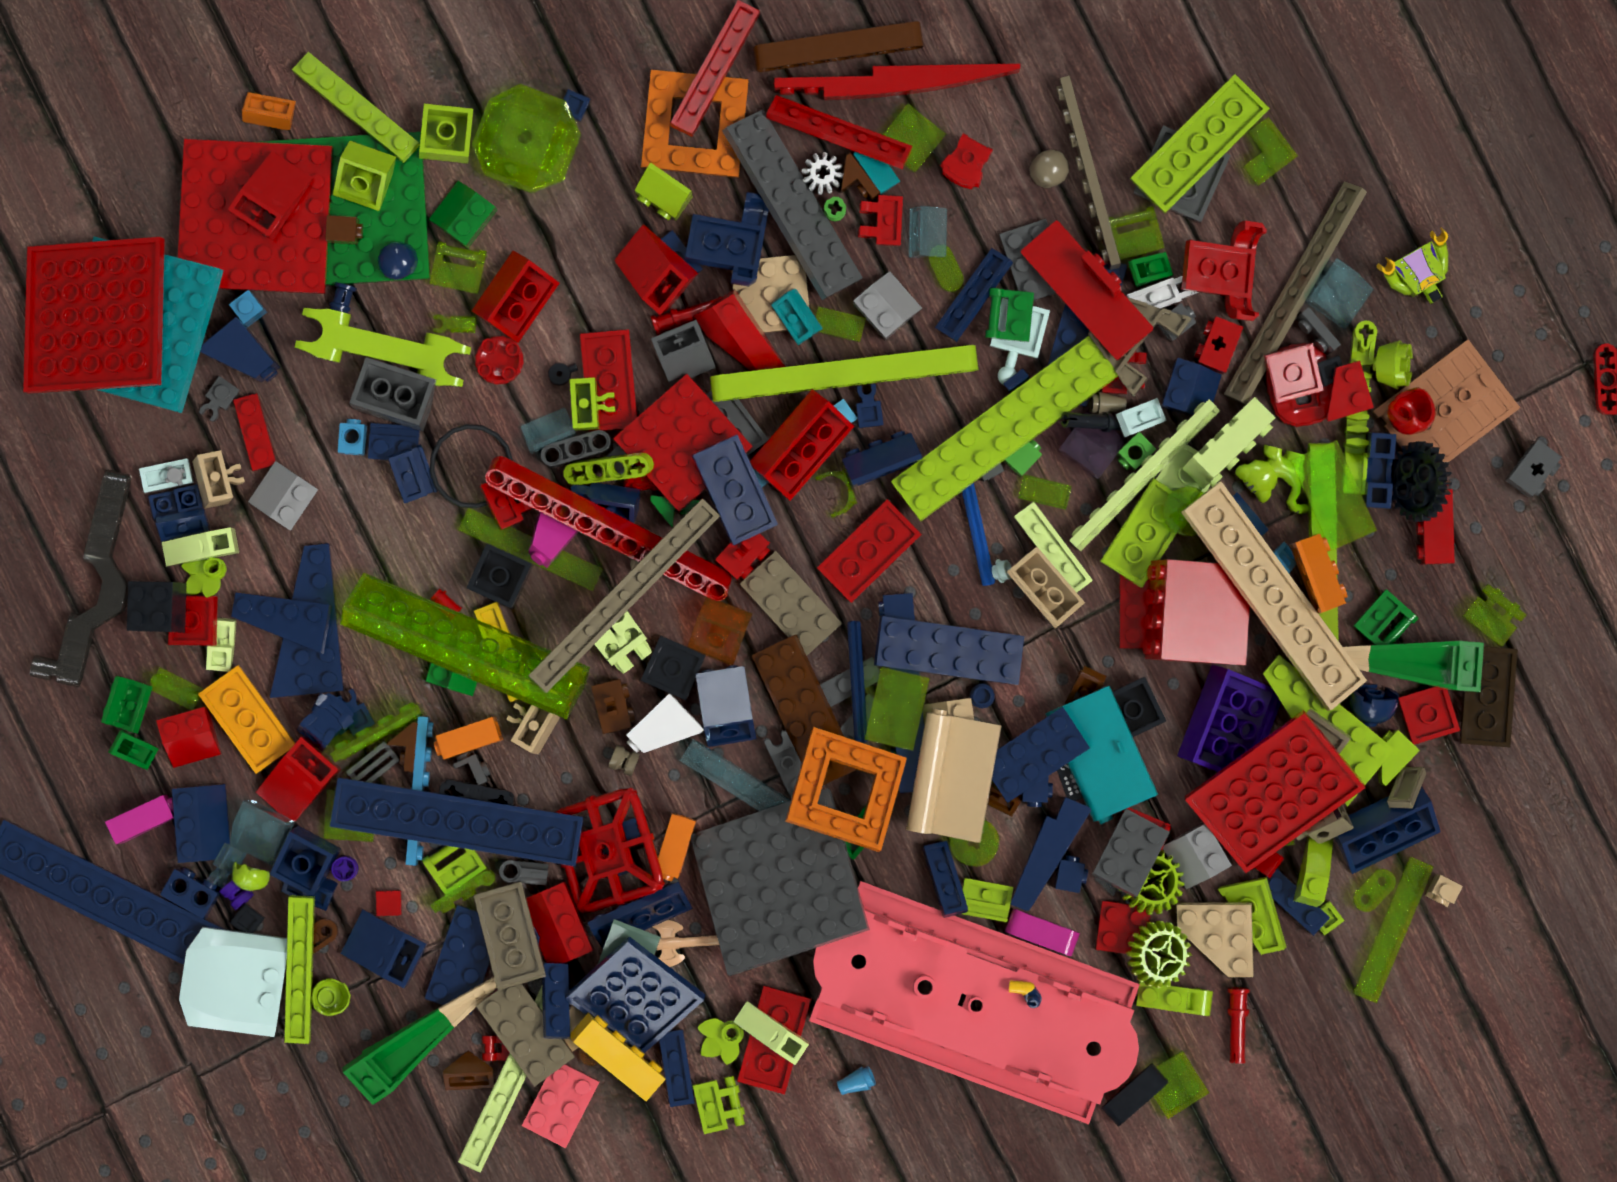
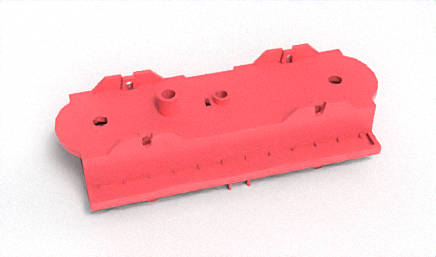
[809,881,1140,1125]

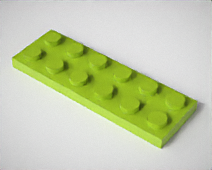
[1130,74,1270,214]

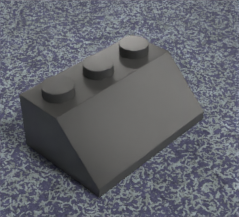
[350,357,436,432]

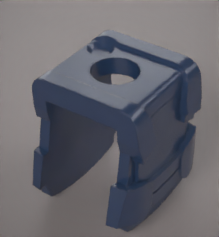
[297,693,354,752]

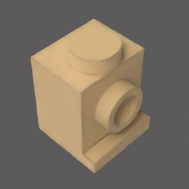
[1425,874,1463,907]

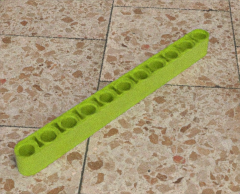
[710,345,979,402]

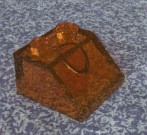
[688,597,752,665]

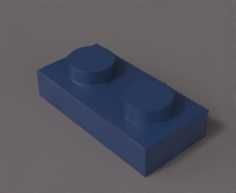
[156,509,210,542]

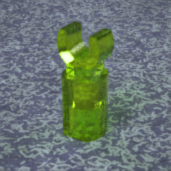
[433,314,476,334]

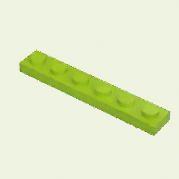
[292,52,420,163]
[284,895,315,1044]

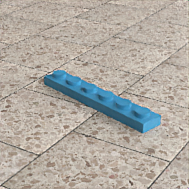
[406,716,434,866]

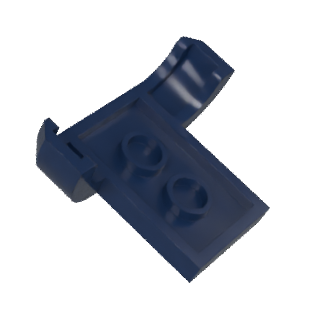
[684,192,769,287]

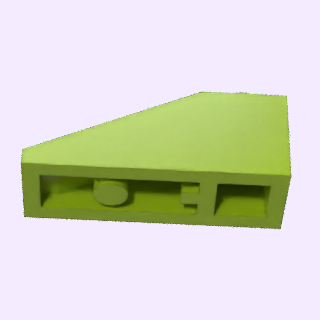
[1294,835,1333,907]

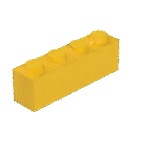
[570,1013,665,1101]

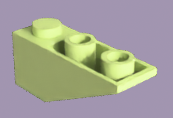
[162,527,239,567]
[733,1001,809,1065]

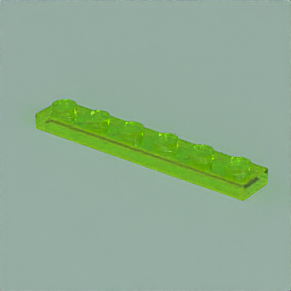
[458,508,603,591]
[1353,857,1434,1003]

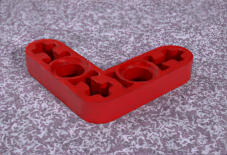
[1593,343,1617,415]

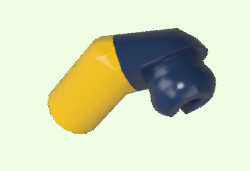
[1009,980,1042,1008]

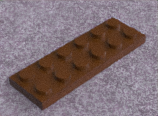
[751,634,857,785]

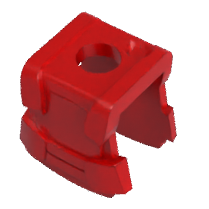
[940,133,993,190]

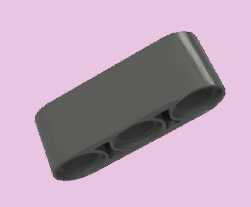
[541,430,611,468]

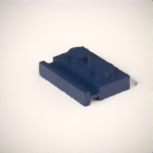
[368,423,420,460]
[387,444,438,504]

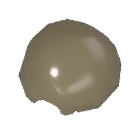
[1029,149,1069,189]

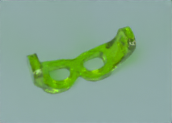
[815,470,858,518]

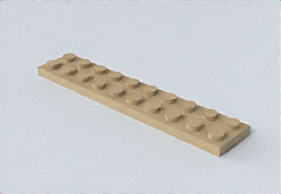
[1181,482,1367,711]

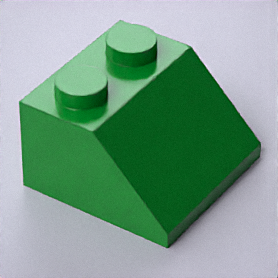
[429,180,498,249]

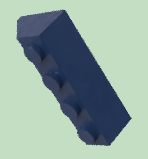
[1334,786,1441,874]

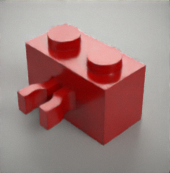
[715,533,770,580]

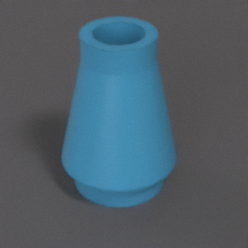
[837,1066,876,1095]

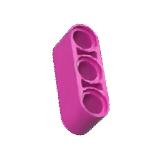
[1004,908,1080,957]

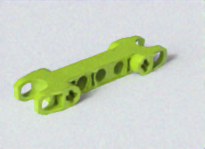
[295,308,471,387]

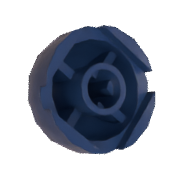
[1348,683,1399,727]

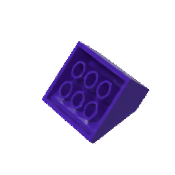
[1177,664,1281,772]

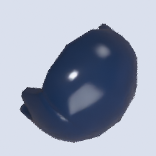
[377,242,418,280]

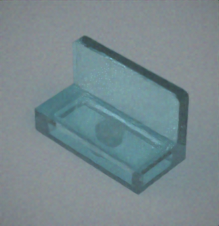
[909,206,947,258]
[521,408,577,454]

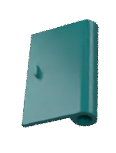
[1045,686,1158,824]

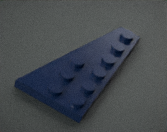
[270,544,344,698]

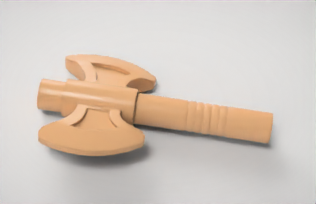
[652,920,719,967]

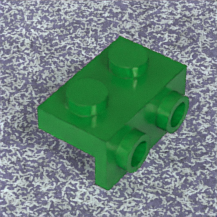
[101,676,153,734]

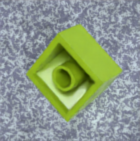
[333,141,396,211]
[635,163,693,221]

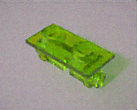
[150,667,204,710]

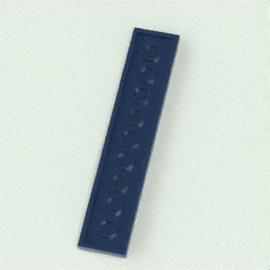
[330,778,584,866]
[0,819,226,965]

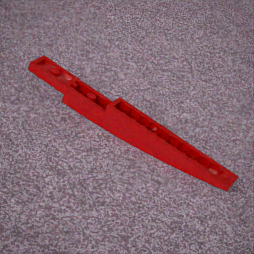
[774,64,1020,100]

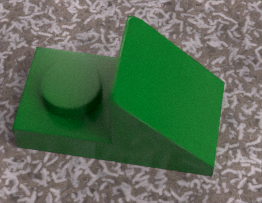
[1128,252,1173,287]
[650,496,699,528]
[425,658,480,696]

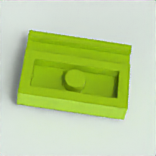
[962,878,1013,922]

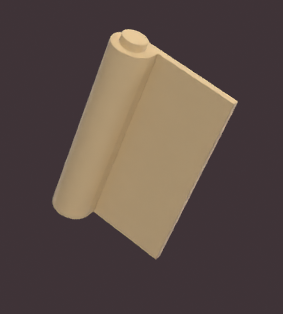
[906,708,1002,843]

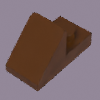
[841,153,880,201]
[1065,666,1107,704]
[386,722,418,772]

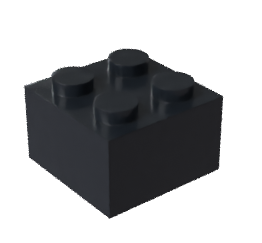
[466,543,534,609]
[127,581,187,633]
[1112,677,1166,737]

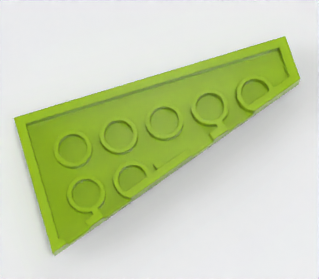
[1263,655,1395,807]

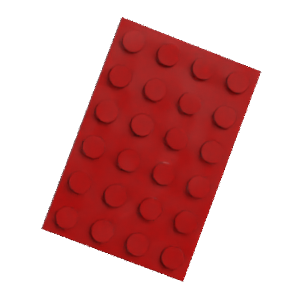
[1185,710,1365,873]

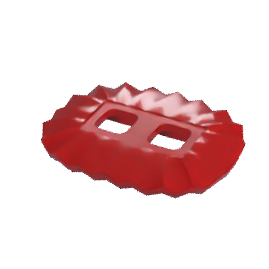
[1266,343,1333,427]

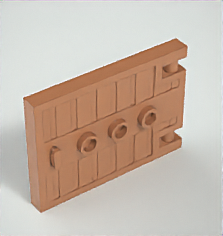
[1372,340,1520,462]

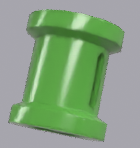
[824,197,846,222]

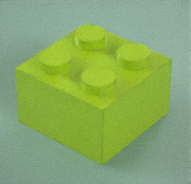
[419,104,473,164]

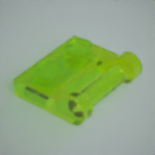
[1108,206,1165,260]
[429,241,487,294]

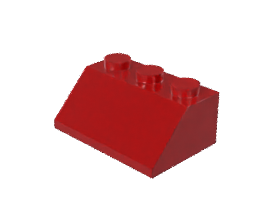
[472,250,559,343]
[526,881,594,964]

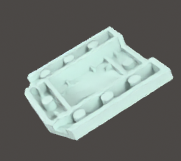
[179,927,287,1037]

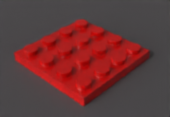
[613,374,753,513]

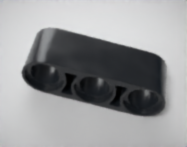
[1101,1063,1169,1127]

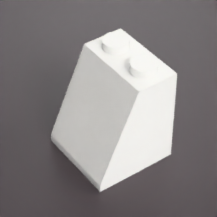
[626,694,704,753]

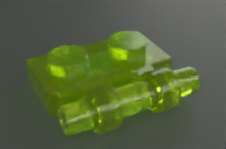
[1462,584,1527,647]

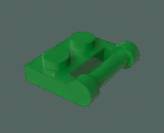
[985,288,1034,342]
[1353,589,1419,645]

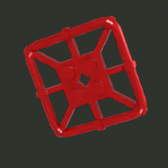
[556,787,665,913]

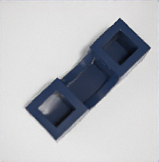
[1363,432,1396,509]

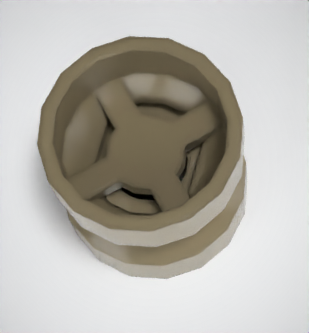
[608,745,640,776]

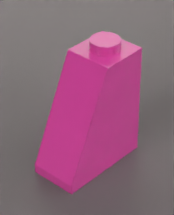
[528,495,579,568]
[105,795,174,844]

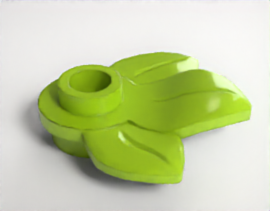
[181,557,227,598]
[698,1018,744,1065]

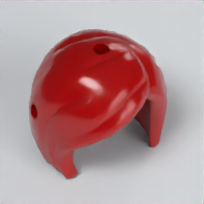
[1387,387,1436,435]

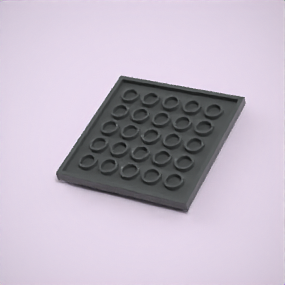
[691,788,870,976]

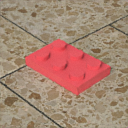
[522,1064,600,1148]

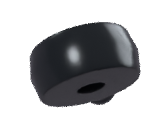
[548,363,578,386]

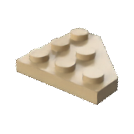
[1177,903,1254,977]

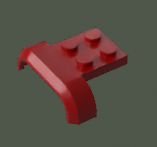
[1181,221,1267,321]

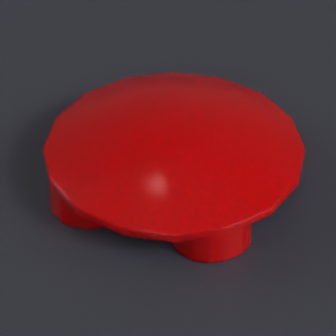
[475,336,524,385]

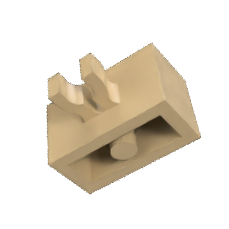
[192,450,245,509]
[506,698,563,755]

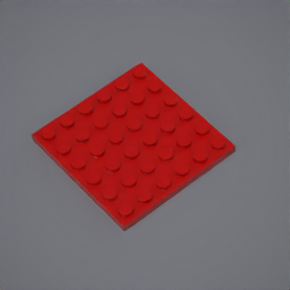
[178,139,333,294]
[23,237,165,394]

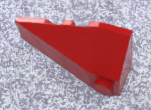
[694,289,786,371]

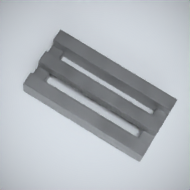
[346,741,400,783]

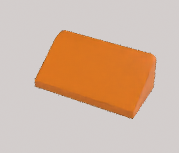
[242,92,296,131]

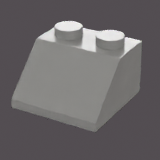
[853,271,922,341]
[248,461,318,531]
[1163,822,1232,889]

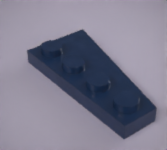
[231,593,332,654]

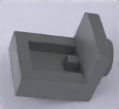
[453,752,491,785]

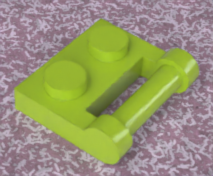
[422,846,487,896]

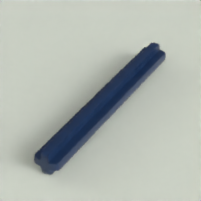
[847,621,868,743]

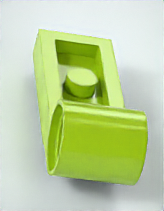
[1136,981,1213,1016]

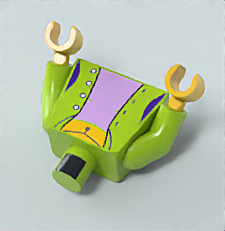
[1377,227,1448,304]

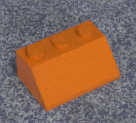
[1289,534,1348,614]

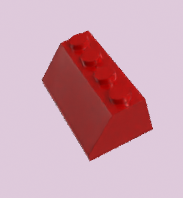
[750,389,855,501]

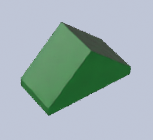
[108,730,159,770]

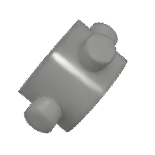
[165,466,185,486]

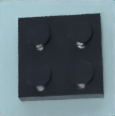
[641,636,706,700]

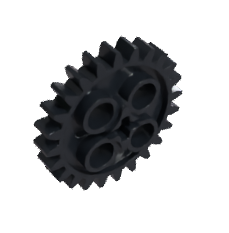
[1391,441,1452,522]

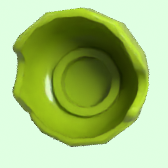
[232,862,270,891]
[311,978,351,1016]

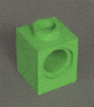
[1116,432,1156,471]
[1004,440,1042,477]

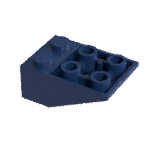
[341,909,429,988]

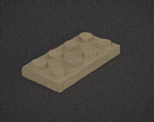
[740,551,842,656]
[474,882,546,990]
[476,984,575,1087]

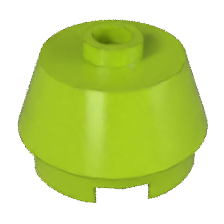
[1373,340,1413,389]

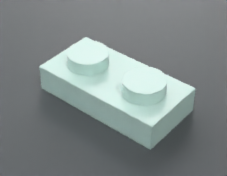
[1116,398,1166,437]
[139,458,194,493]

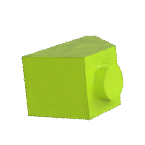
[1378,730,1420,786]

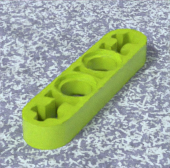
[564,452,654,485]

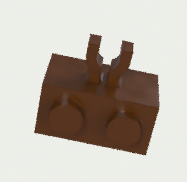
[591,679,636,734]

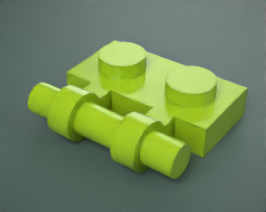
[693,1076,745,1134]

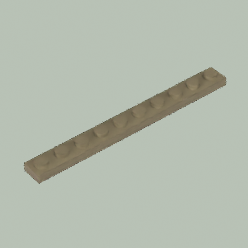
[1224,181,1367,405]
[528,498,720,693]

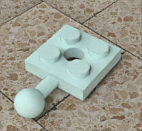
[990,298,1050,385]

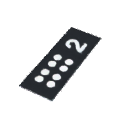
[1057,764,1083,801]

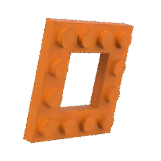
[641,70,749,178]
[785,727,907,852]

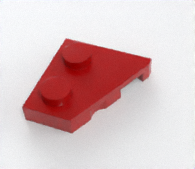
[1326,361,1374,422]

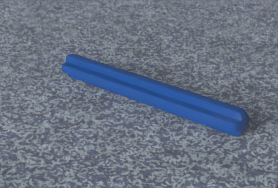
[962,483,995,586]

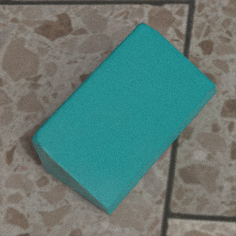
[852,152,901,195]
[771,289,823,345]

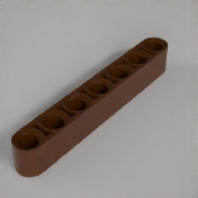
[753,21,924,72]

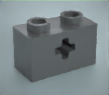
[1505,439,1562,498]

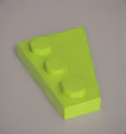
[1218,877,1286,955]

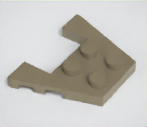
[1088,297,1192,397]

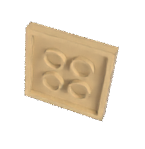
[731,255,809,333]

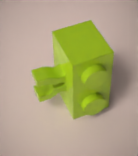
[570,377,615,431]

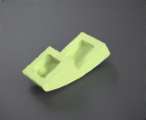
[206,618,237,672]

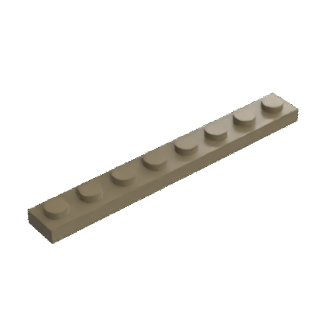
[1056,76,1121,270]

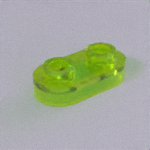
[1353,869,1396,912]

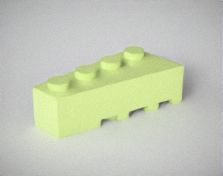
[1182,397,1275,489]

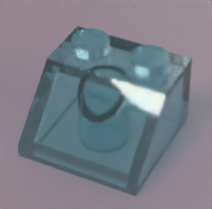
[1305,258,1374,329]
[230,800,295,866]

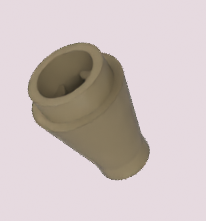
[1089,391,1126,415]

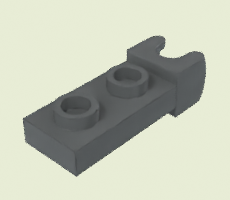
[763,729,802,799]

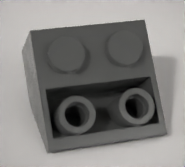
[651,320,716,386]

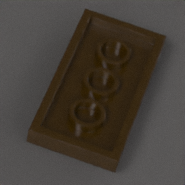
[1460,647,1518,748]

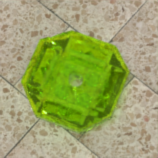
[472,84,581,194]

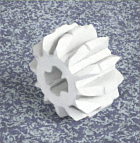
[802,152,844,195]

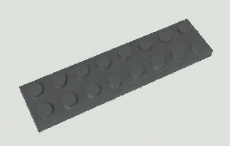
[722,110,863,300]

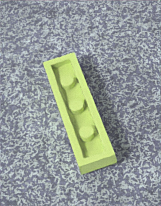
[1014,502,1093,593]

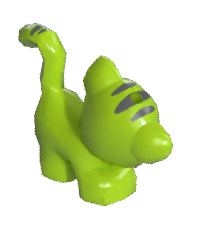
[1235,445,1309,514]

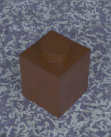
[325,215,363,245]

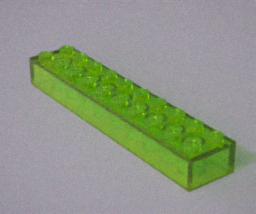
[340,573,590,720]

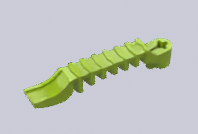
[1342,321,1377,495]

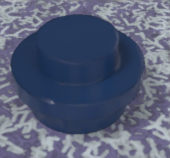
[970,684,995,708]

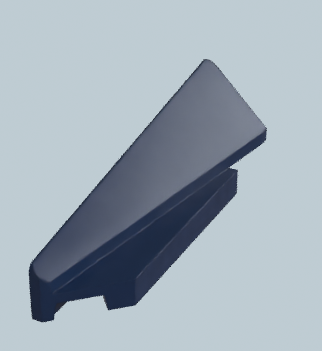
[1010,797,1091,911]

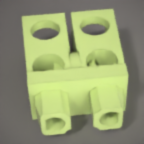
[594,611,652,674]

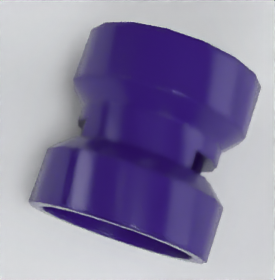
[331,856,359,882]
[220,880,254,911]

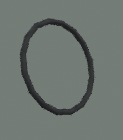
[430,424,513,508]

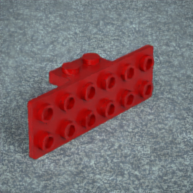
[1021,220,1153,360]

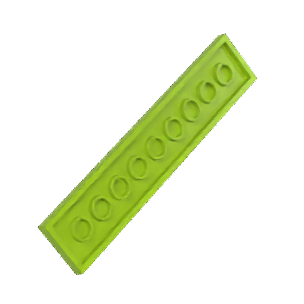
[891,336,1118,522]

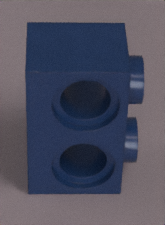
[160,867,220,919]

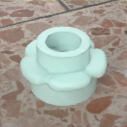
[992,559,1012,583]

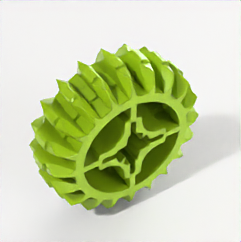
[1119,850,1185,915]
[1126,920,1192,988]

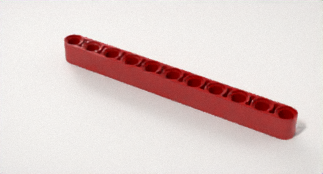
[485,456,732,601]

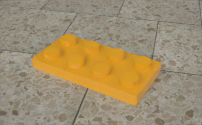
[198,665,295,774]

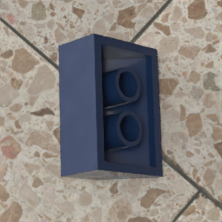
[842,431,923,488]
[172,784,232,863]

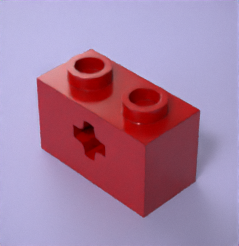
[1194,316,1243,375]

